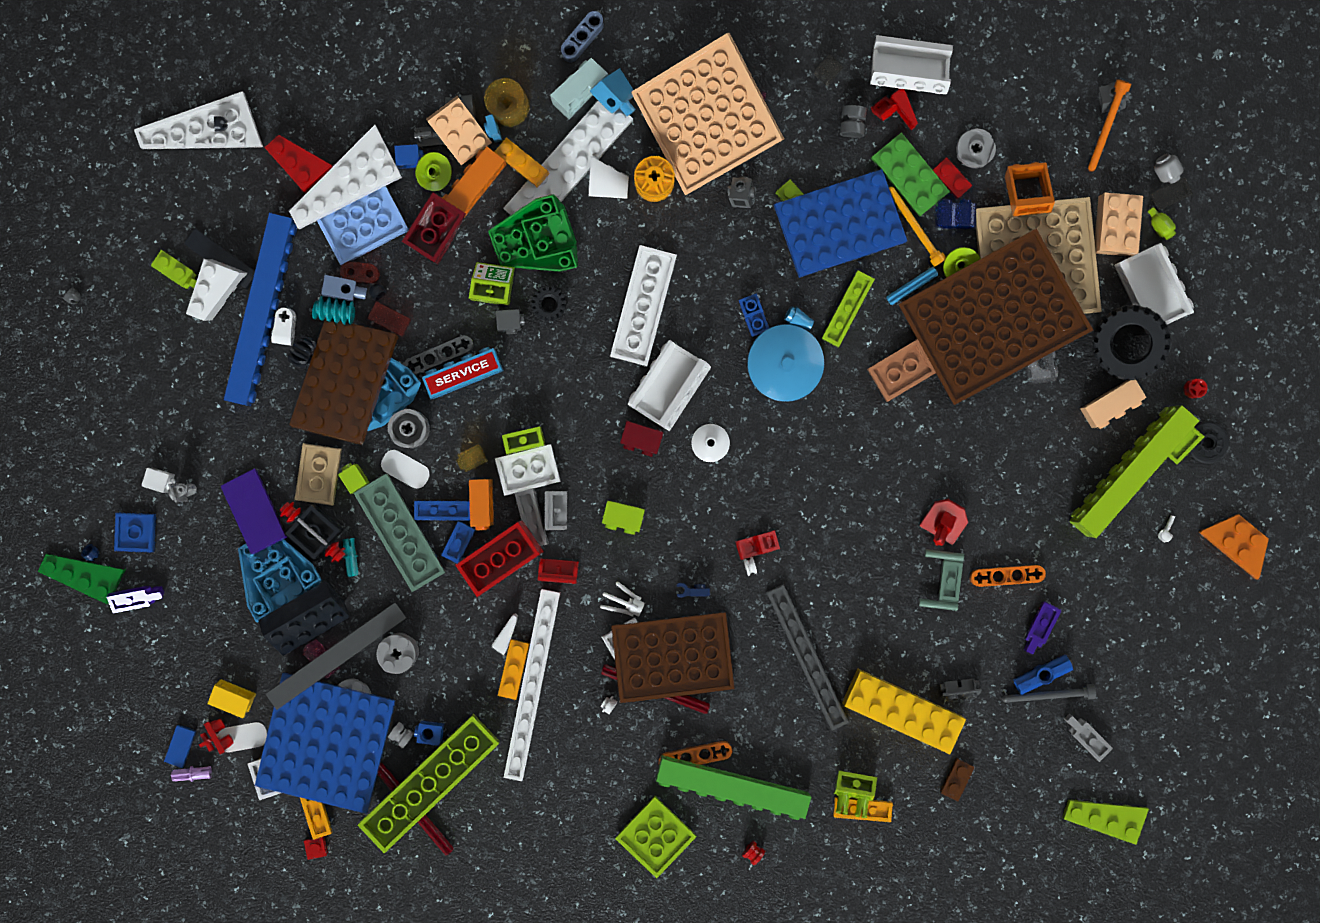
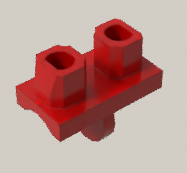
[199,719,234,755]

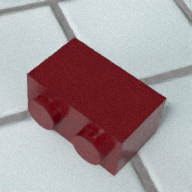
[620,421,664,457]

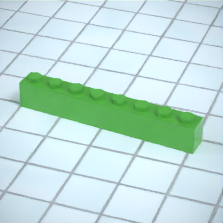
[656,755,811,820]

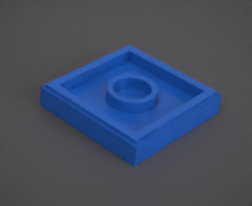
[114,513,156,552]

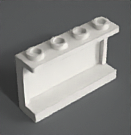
[870,35,953,94]
[1114,243,1194,334]
[628,340,711,431]

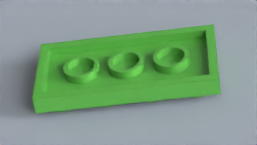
[871,133,950,217]

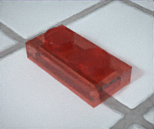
[368,301,411,336]

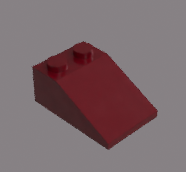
[402,193,466,264]

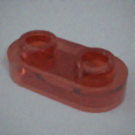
[340,262,380,284]

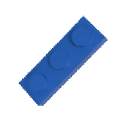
[414,501,470,520]

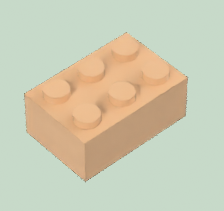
[1095,193,1143,257]

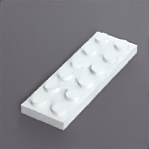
[610,245,677,366]

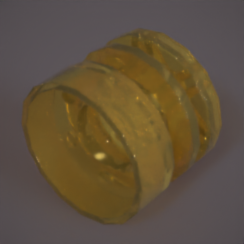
[484,78,530,127]

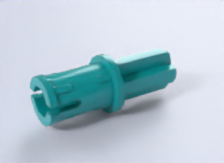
[342,538,358,577]

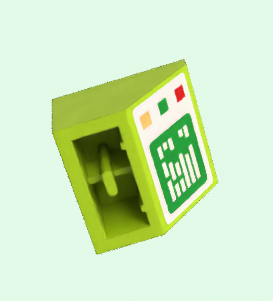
[469,262,515,306]

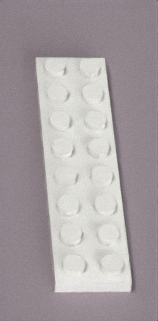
[503,101,633,215]

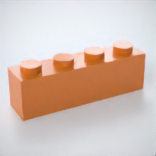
[442,147,507,218]

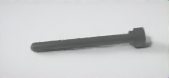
[1002,684,1096,703]

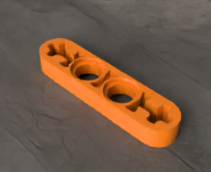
[969,565,1046,587]
[659,741,732,765]

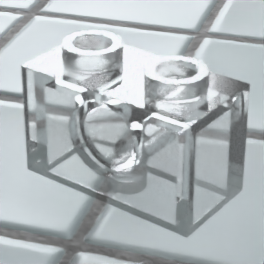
[1026,351,1058,385]

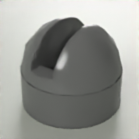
[63,287,81,304]

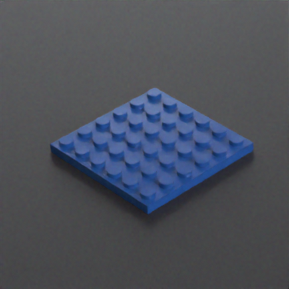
[255,673,396,814]

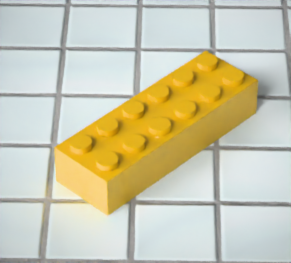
[842,669,966,754]

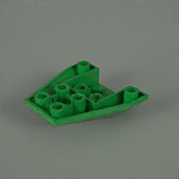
[488,194,578,272]

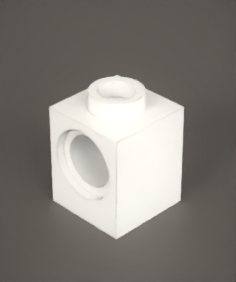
[141,468,175,493]

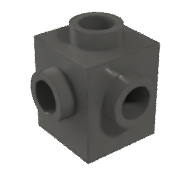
[1098,83,1129,113]
[728,176,756,208]

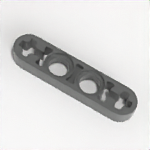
[403,335,474,375]

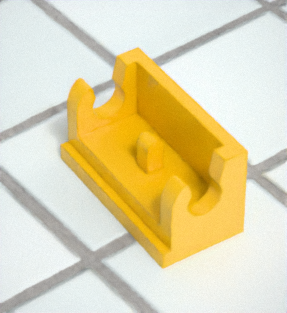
[208,679,256,718]

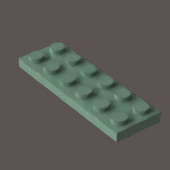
[354,474,446,592]

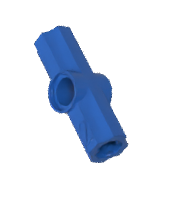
[1013,655,1073,695]

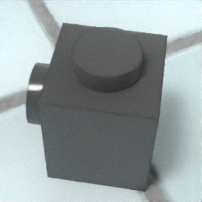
[496,309,525,335]

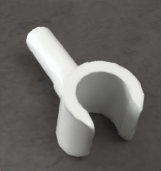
[1158,515,1175,543]

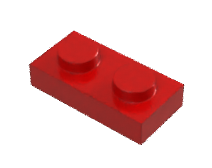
[933,157,973,199]

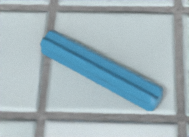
[886,267,938,305]

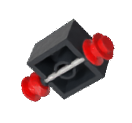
[280,502,346,563]

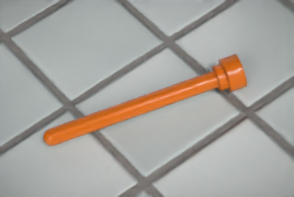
[1088,79,1131,171]

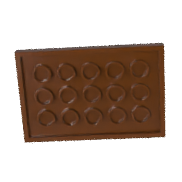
[289,318,398,445]
[611,612,734,703]

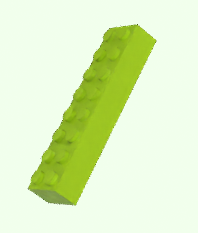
[1069,405,1199,538]
[358,714,500,853]

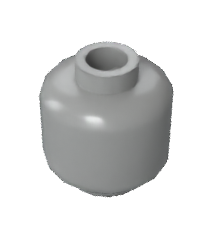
[1154,153,1184,184]

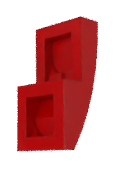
[735,530,780,560]

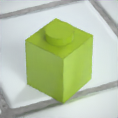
[338,463,370,494]

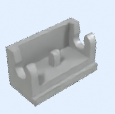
[545,491,567,530]

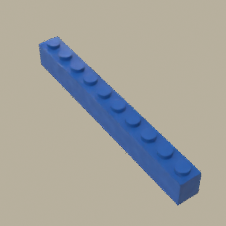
[224,213,297,406]

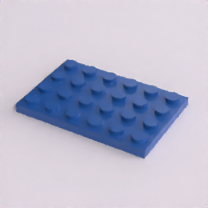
[774,169,907,278]

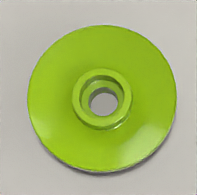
[415,152,452,191]
[943,247,981,278]

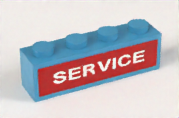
[422,347,504,399]

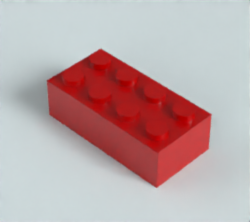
[455,520,544,597]

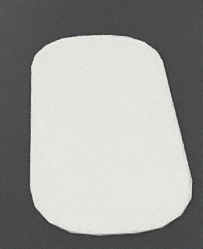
[381,450,429,489]
[218,722,267,752]

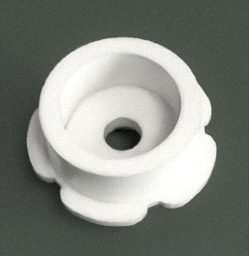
[601,696,618,714]

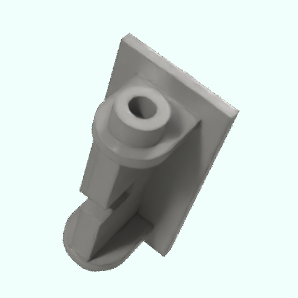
[168,483,197,502]

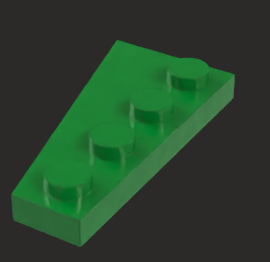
[38,554,126,604]

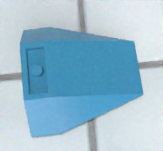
[367,358,421,431]
[238,539,322,623]

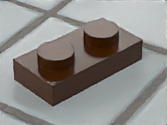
[940,758,975,802]

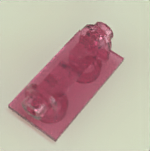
[303,639,340,679]

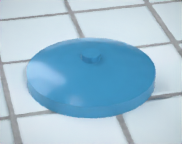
[747,325,824,401]

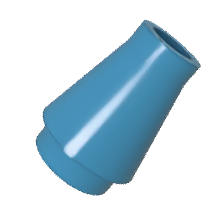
[784,306,814,330]

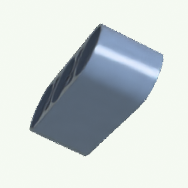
[561,11,604,63]

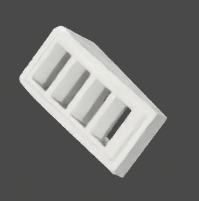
[492,613,518,655]

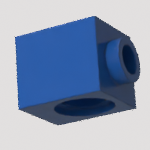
[394,144,424,169]
[414,721,444,746]

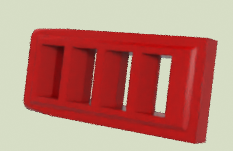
[890,89,918,130]

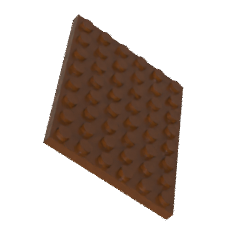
[898,228,1093,405]

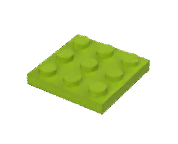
[615,796,697,878]

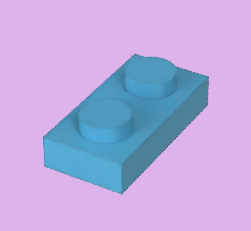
[484,114,502,143]

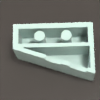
[550,58,608,119]

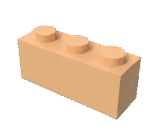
[1080,379,1146,429]

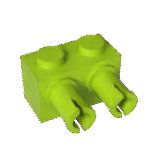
[834,771,877,818]

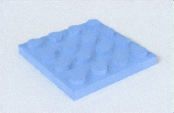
[317,186,409,266]

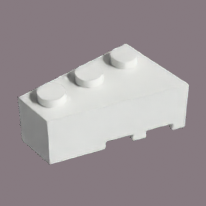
[186,259,247,321]

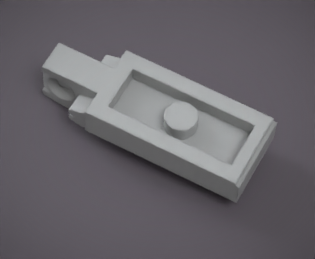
[1064,714,1113,762]

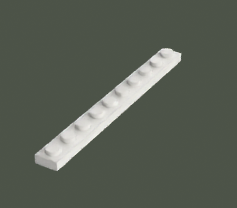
[504,589,560,781]

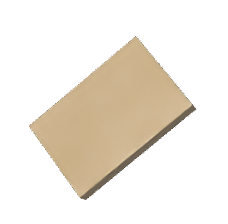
[295,443,342,505]

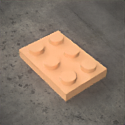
[426,96,492,165]

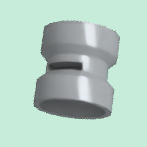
[388,722,414,748]

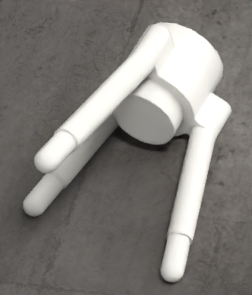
[600,582,645,617]

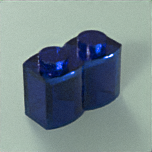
[935,199,976,229]

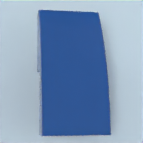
[738,293,769,337]

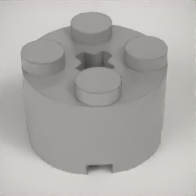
[388,409,430,448]
[377,633,419,674]

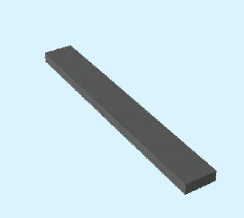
[766,584,849,731]
[266,603,406,710]

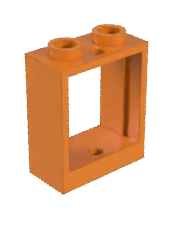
[1005,162,1055,216]
[469,479,494,530]

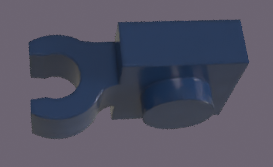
[677,582,710,598]

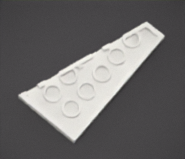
[134,91,263,149]
[289,125,402,229]

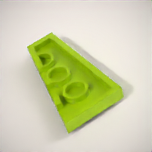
[1062,800,1149,845]

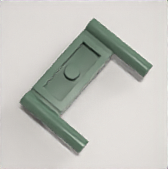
[919,549,964,611]

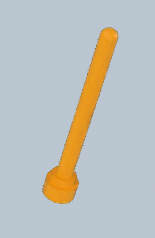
[889,187,946,267]

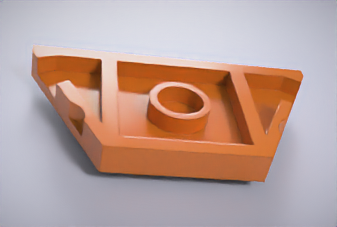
[1199,514,1268,580]

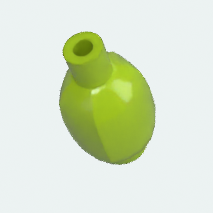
[1148,207,1176,240]

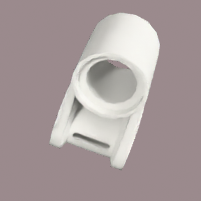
[271,308,296,346]

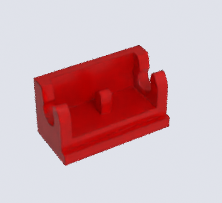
[538,558,579,584]

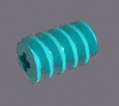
[312,296,355,325]

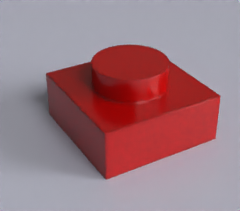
[871,96,898,121]
[304,836,328,860]

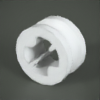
[743,557,757,576]

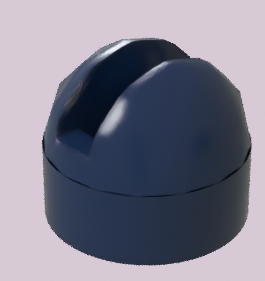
[81,544,99,561]

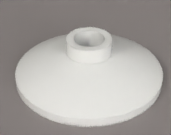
[692,424,730,462]

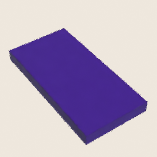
[221,469,287,554]

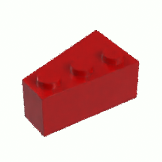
[264,135,333,193]

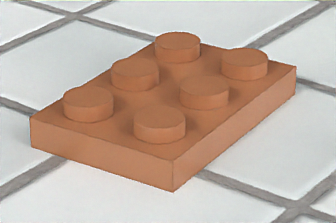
[867,339,936,402]

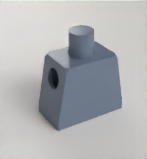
[321,275,367,302]

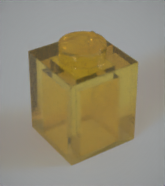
[456,444,488,472]

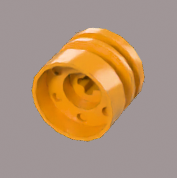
[634,156,675,202]

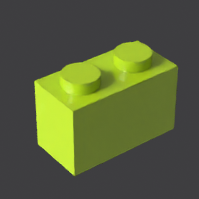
[502,427,546,454]
[602,500,645,535]

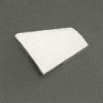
[589,157,629,198]

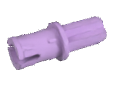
[171,766,212,782]

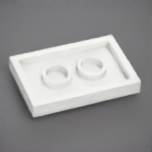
[495,444,561,496]

